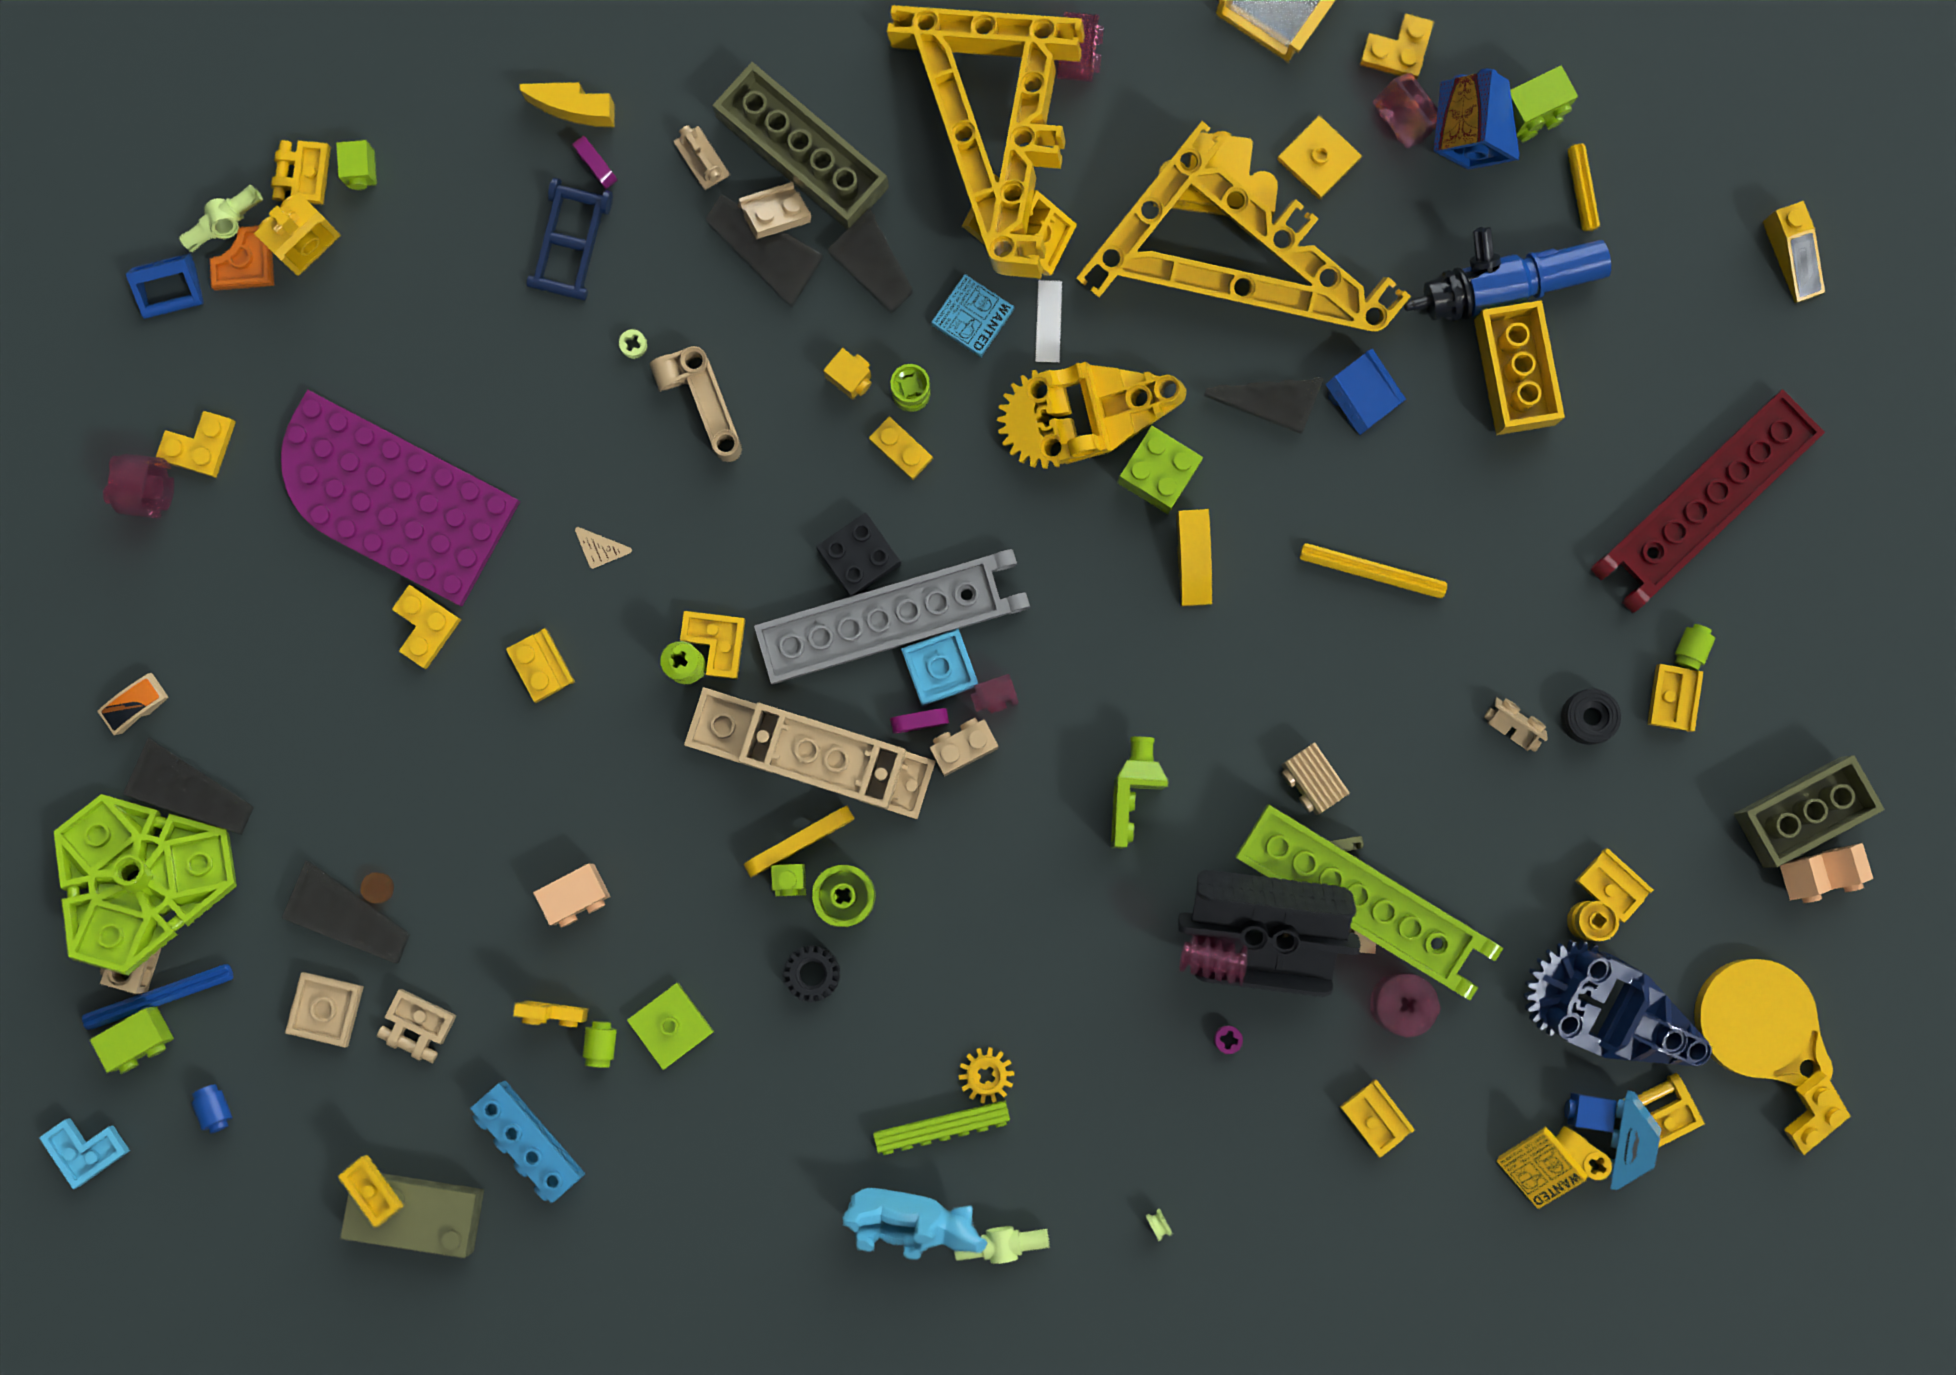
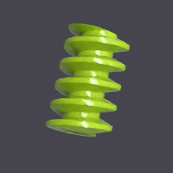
[660,641,706,685]

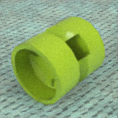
[890,364,931,412]

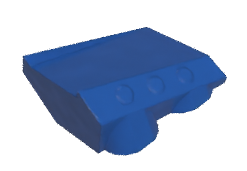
[1325,349,1406,435]

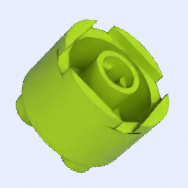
[812,865,876,927]

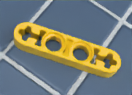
[743,806,855,878]

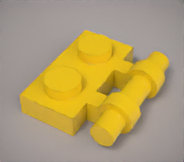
[271,140,331,205]

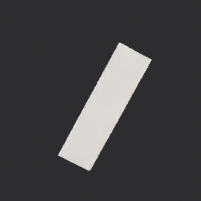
[1036,280,1062,363]

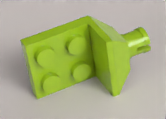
[1111,737,1168,849]

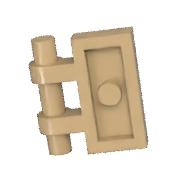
[377,989,457,1063]

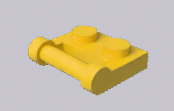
[1622,1073,1705,1148]

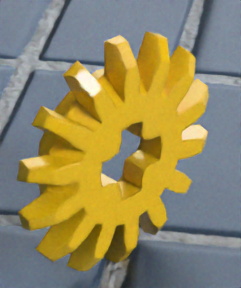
[959,1047,1014,1104]

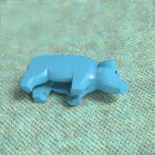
[843,1188,987,1259]

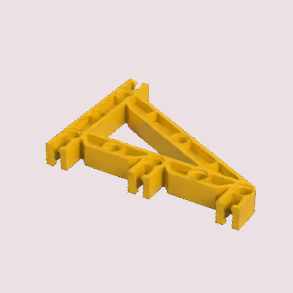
[887,5,1085,279]
[1076,121,1411,332]

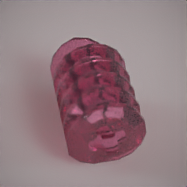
[1179,935,1248,986]

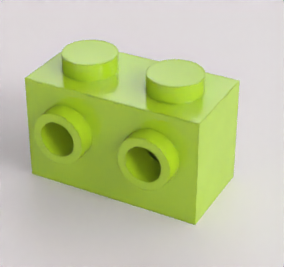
[90,1007,174,1074]

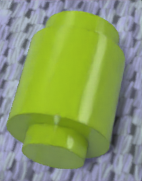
[1675,624,1716,671]
[583,1021,617,1067]

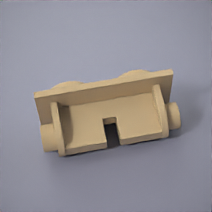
[673,125,730,190]
[1484,697,1548,752]

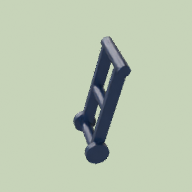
[527,177,613,301]

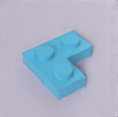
[39,1118,130,1189]

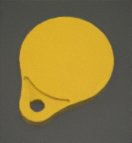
[1694,959,1833,1088]

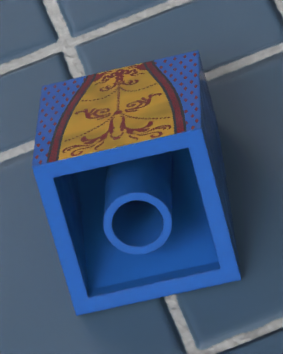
[1434,69,1519,170]

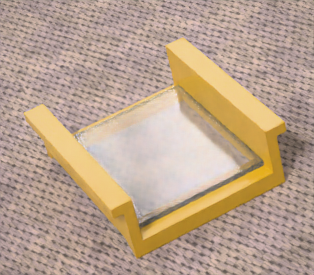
[1216,0,1336,63]

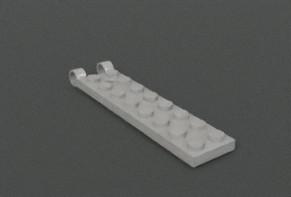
[754,549,1030,685]

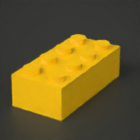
[1474,300,1565,435]

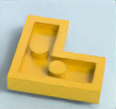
[1360,13,1434,80]
[155,410,236,478]
[392,585,461,669]
[680,611,745,679]
[513,1000,589,1027]
[1784,1070,1850,1155]

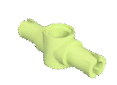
[179,185,263,252]
[955,1226,1050,1264]

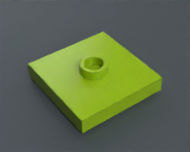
[627,982,714,1070]

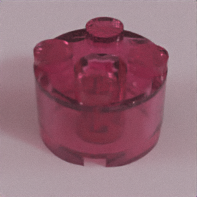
[103,454,174,518]
[1371,973,1440,1037]

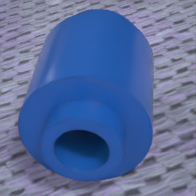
[191,1084,233,1134]

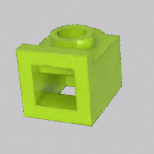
[771,864,806,897]

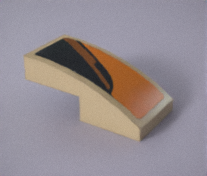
[98,673,169,735]

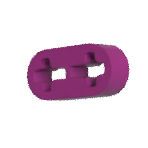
[572,135,618,189]
[890,708,949,734]

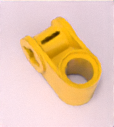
[1556,1126,1612,1180]

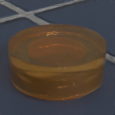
[361,873,394,903]

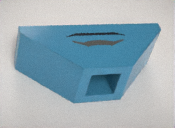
[1608,1091,1661,1190]

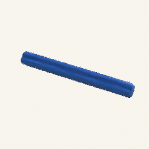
[82,964,234,1030]

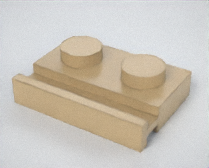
[738,182,811,239]

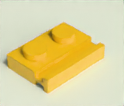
[506,628,575,703]
[1647,664,1703,732]
[1575,848,1654,923]
[1339,1079,1415,1158]

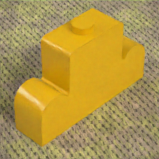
[1153,131,1278,217]

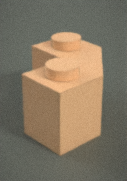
[1780,843,1873,903]

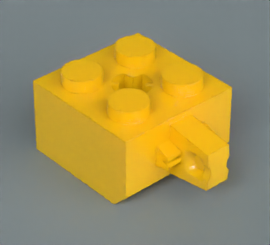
[254,192,341,276]

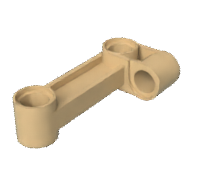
[649,346,742,462]

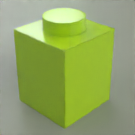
[336,140,377,190]

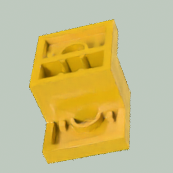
[962,174,1077,276]

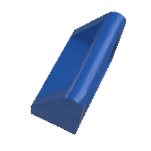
[125,253,204,319]

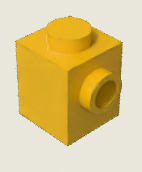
[823,347,872,400]

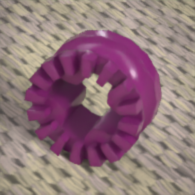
[1214,1025,1243,1054]

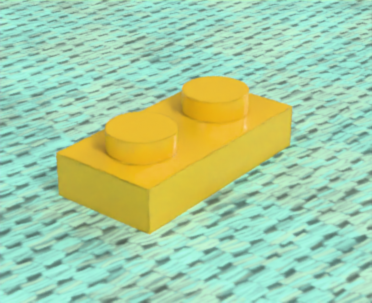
[869,416,933,481]
[338,1155,404,1227]

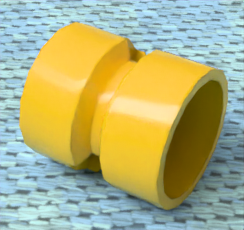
[1567,901,1619,941]

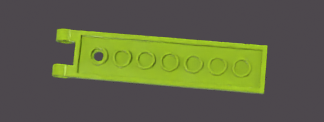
[1235,804,1503,1000]

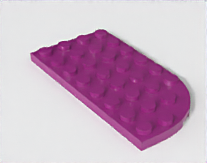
[281,390,520,607]

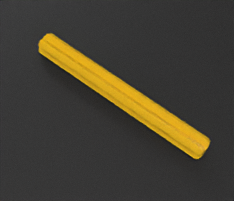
[1300,543,1447,598]

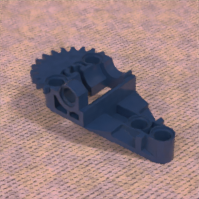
[1523,940,1712,1066]

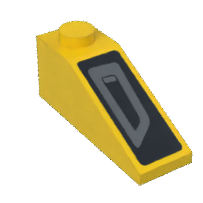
[1763,201,1825,303]

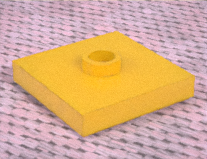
[1277,116,1362,200]

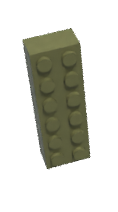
[712,62,889,232]

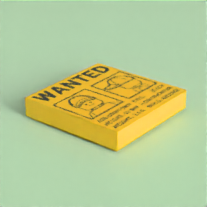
[1497,1127,1588,1209]

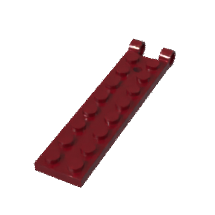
[1590,389,1825,614]

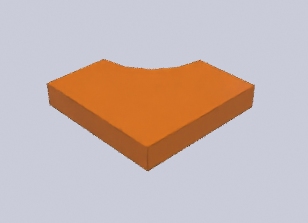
[210,225,274,290]

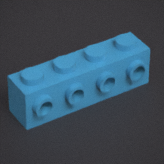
[470,1080,586,1203]

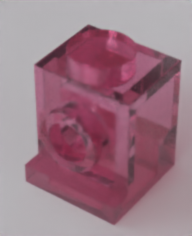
[971,674,1019,714]

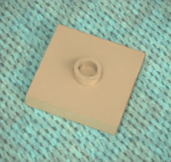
[285,972,364,1047]

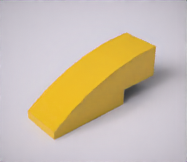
[520,82,615,127]
[1176,509,1212,606]

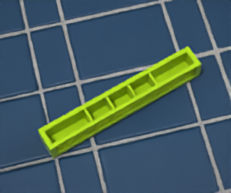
[873,1100,1010,1155]

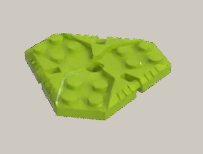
[54,794,237,976]

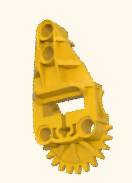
[997,362,1186,469]

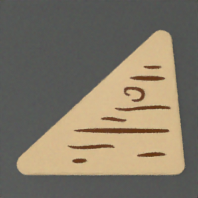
[575,527,632,569]

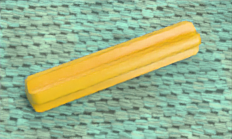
[1568,143,1600,231]

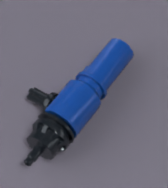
[1404,227,1611,321]

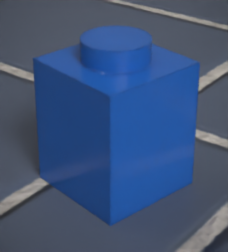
[1564,1093,1617,1132]

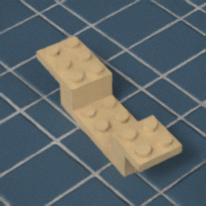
[684,687,936,819]

